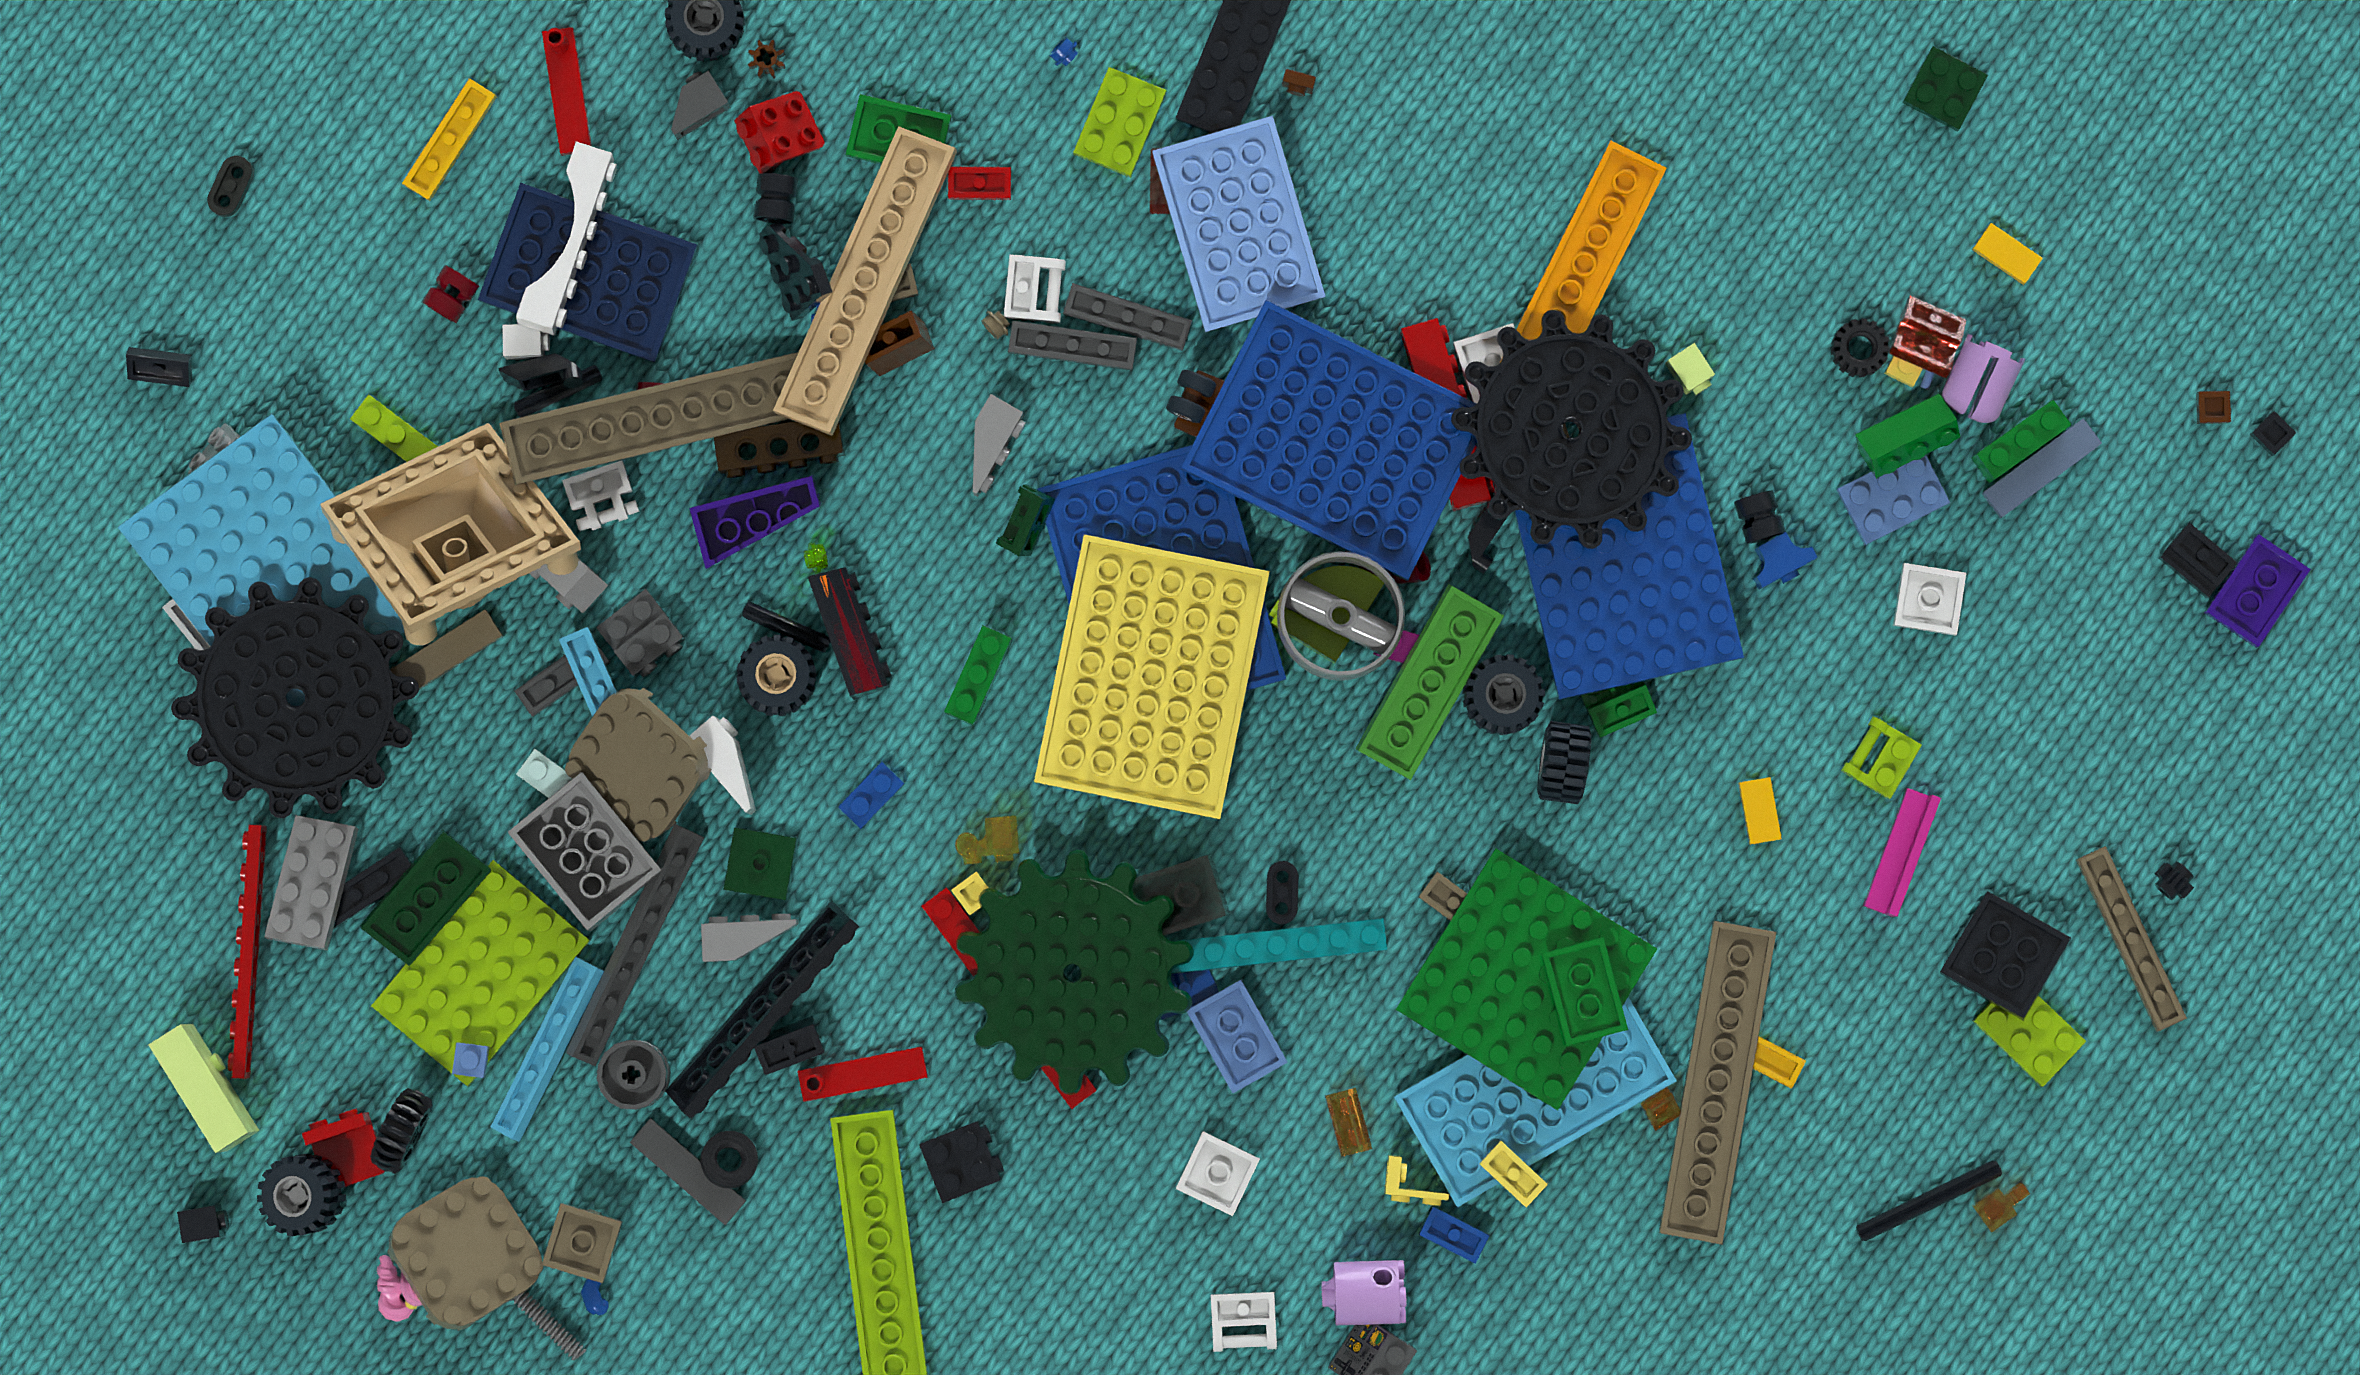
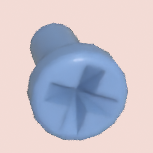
[1920,364,1939,390]

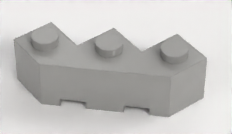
[529,558,608,613]

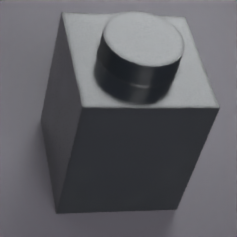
[177,1204,229,1243]

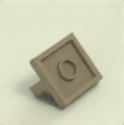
[542,1203,623,1283]

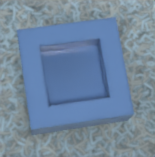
[452,1042,490,1078]

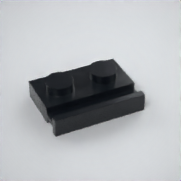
[2158,522,2238,598]

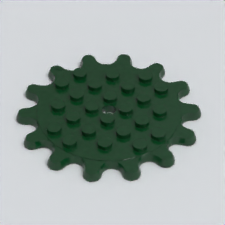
[955,850,1194,1095]

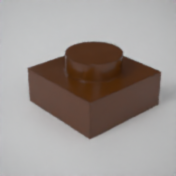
[1282,69,1316,96]
[2196,391,2231,424]

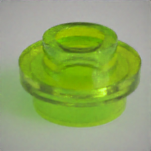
[803,542,828,574]

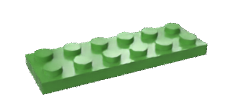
[1355,584,1504,780]

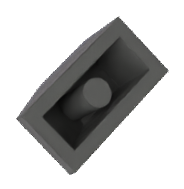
[671,71,731,140]

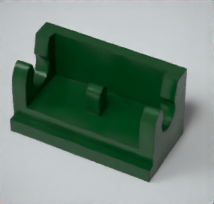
[996,484,1055,556]

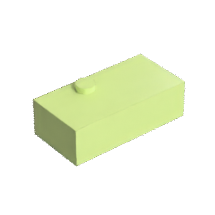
[148,1024,259,1153]

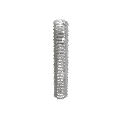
[511,1292,586,1360]

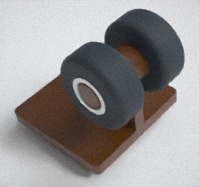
[1166,370,1225,437]

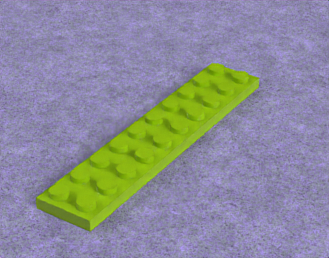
[830,1109,928,1375]

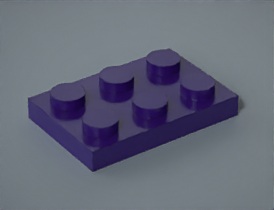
[2204,534,2311,648]

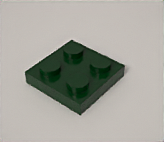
[1902,46,1988,132]

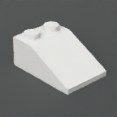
[690,716,756,815]

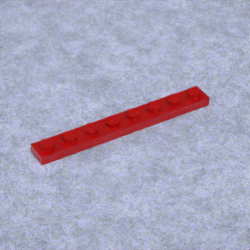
[227,825,267,1079]
[921,887,1097,1109]

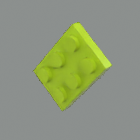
[1073,67,1167,178]
[1973,996,2086,1087]

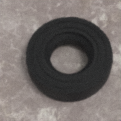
[700,1131,758,1189]

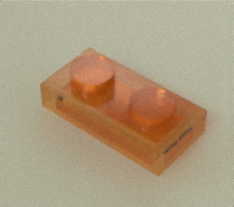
[1325,1088,1372,1157]

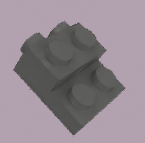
[596,589,685,678]

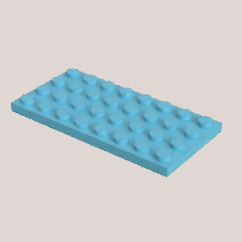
[1394,997,1676,1207]

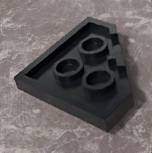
[759,222,833,321]

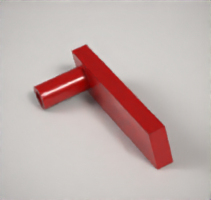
[542,27,592,156]
[797,1046,928,1102]

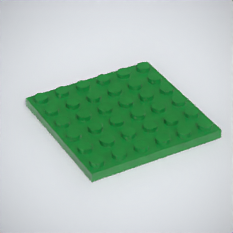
[1395,848,1657,1111]

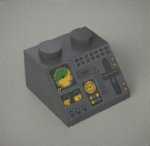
[1328,1324,1417,1375]

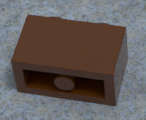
[865,310,935,376]

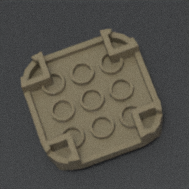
[565,688,712,842]
[388,1176,543,1331]

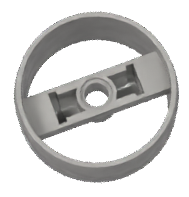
[1277,552,1405,681]

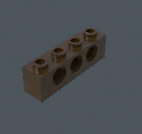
[713,420,845,478]

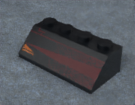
[808,567,892,700]

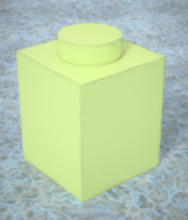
[1665,343,1715,395]

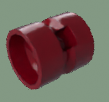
[422,265,480,324]

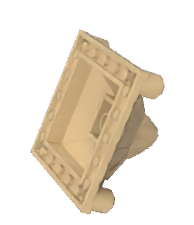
[320,423,581,645]

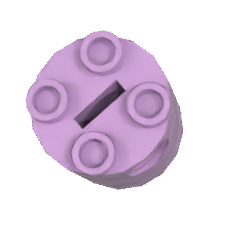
[1321,1260,1406,1326]

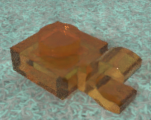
[1972,1182,2030,1232]

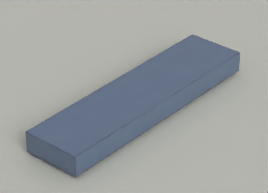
[1982,418,2102,518]

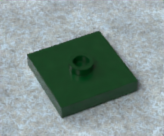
[723,827,797,900]

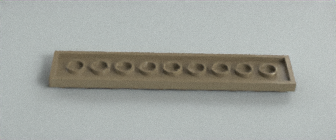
[499,352,799,485]
[1659,921,1776,1244]

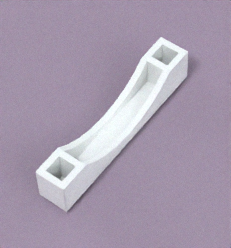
[516,142,617,335]

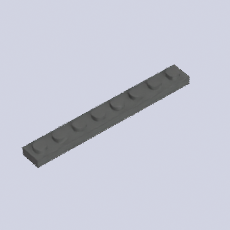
[566,824,704,1066]

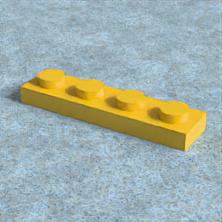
[402,78,497,201]

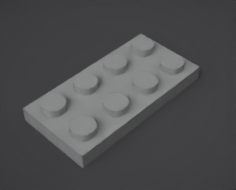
[264,815,359,951]

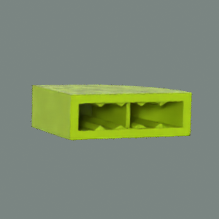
[1269,566,1384,664]

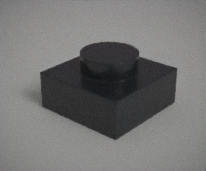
[2250,411,2296,456]

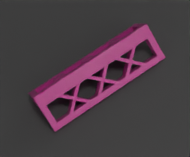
[1863,788,1941,917]

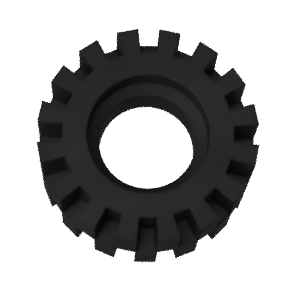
[1831,318,1890,378]

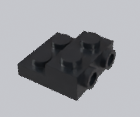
[919,1121,1005,1203]

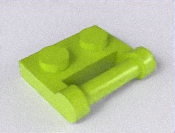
[1841,716,1922,799]

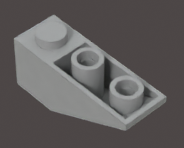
[973,394,1026,497]
[701,914,799,962]

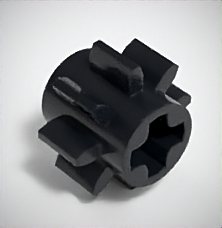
[2154,861,2194,900]

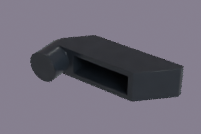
[498,353,583,391]
[1467,507,1507,574]

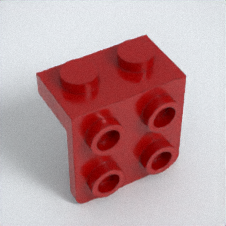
[734,91,824,174]
[302,1108,385,1186]

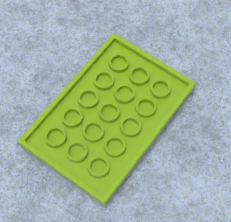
[371,860,591,1087]

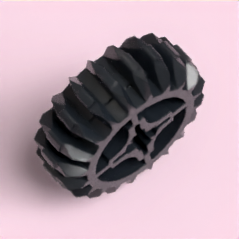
[370,1088,432,1174]

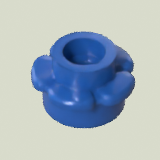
[1049,37,1078,66]

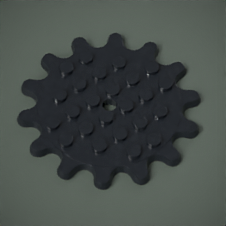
[1451,310,1692,549]
[171,577,419,818]

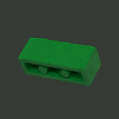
[1855,393,1960,479]
[1971,400,2071,483]
[944,625,1013,726]

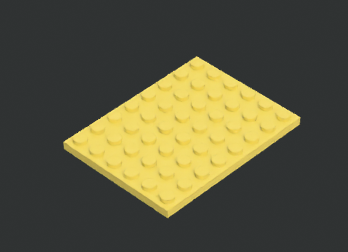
[1034,535,1270,819]

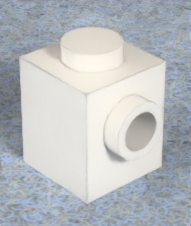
[502,321,550,360]

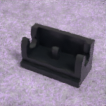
[754,1016,825,1075]

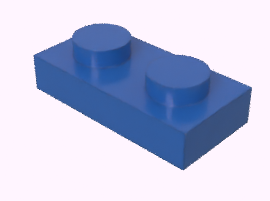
[838,762,905,829]
[1419,1206,1490,1264]

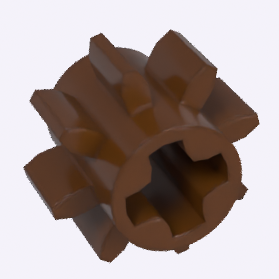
[748,40,785,79]

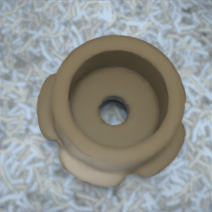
[981,311,1010,340]

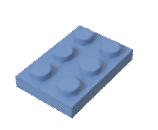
[1836,455,1950,546]
[1187,980,1288,1093]

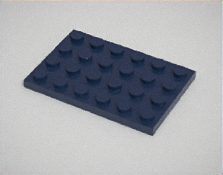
[478,182,698,364]

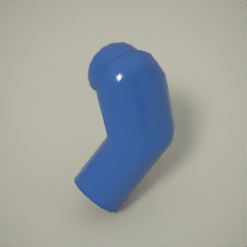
[581,1279,609,1316]

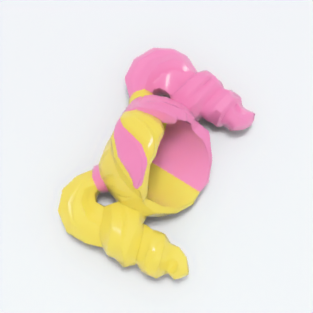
[377,1255,422,1322]

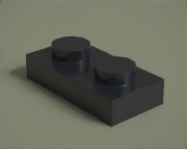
[126,347,192,387]

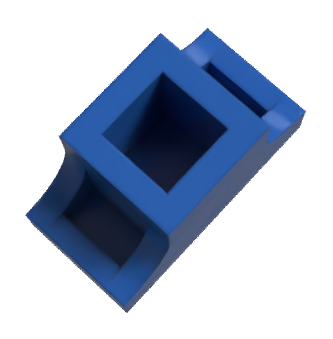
[1753,532,1818,590]

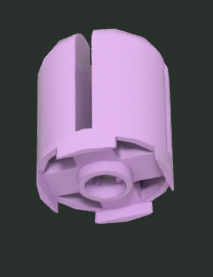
[1942,334,2025,423]

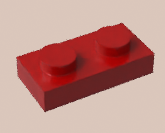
[948,167,1011,200]

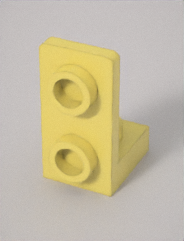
[1384,1155,1449,1206]

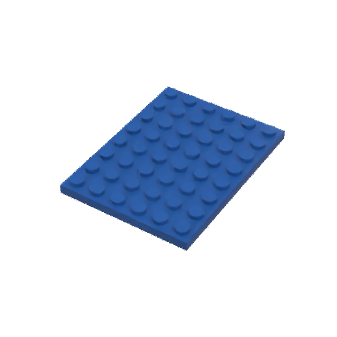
[1181,300,1477,581]
[1514,413,1744,700]
[1037,445,1286,691]

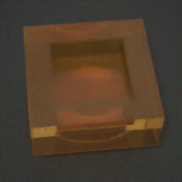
[1640,1087,1680,1131]

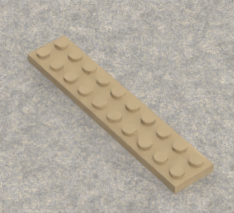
[773,126,957,435]

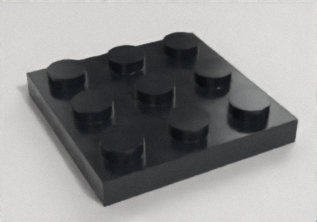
[1940,891,2071,1021]

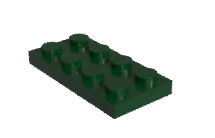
[360,829,492,966]

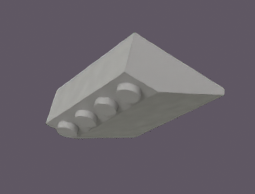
[508,772,662,931]

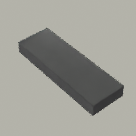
[514,641,610,717]

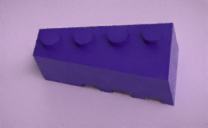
[689,475,821,569]

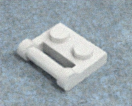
[1004,254,1066,323]
[1211,1292,1277,1352]

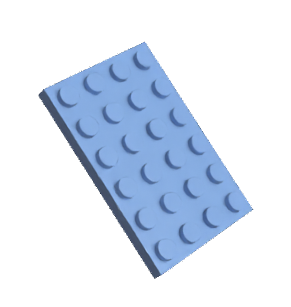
[1152,116,1326,332]

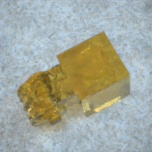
[955,815,1020,865]

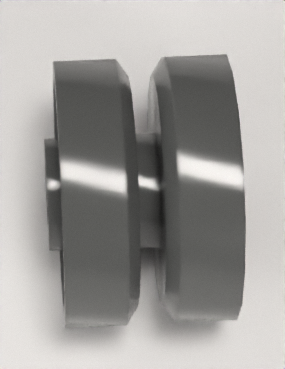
[597,1040,671,1110]

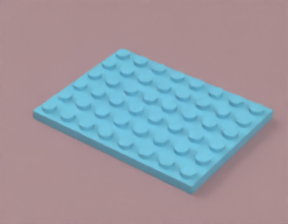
[118,413,404,706]

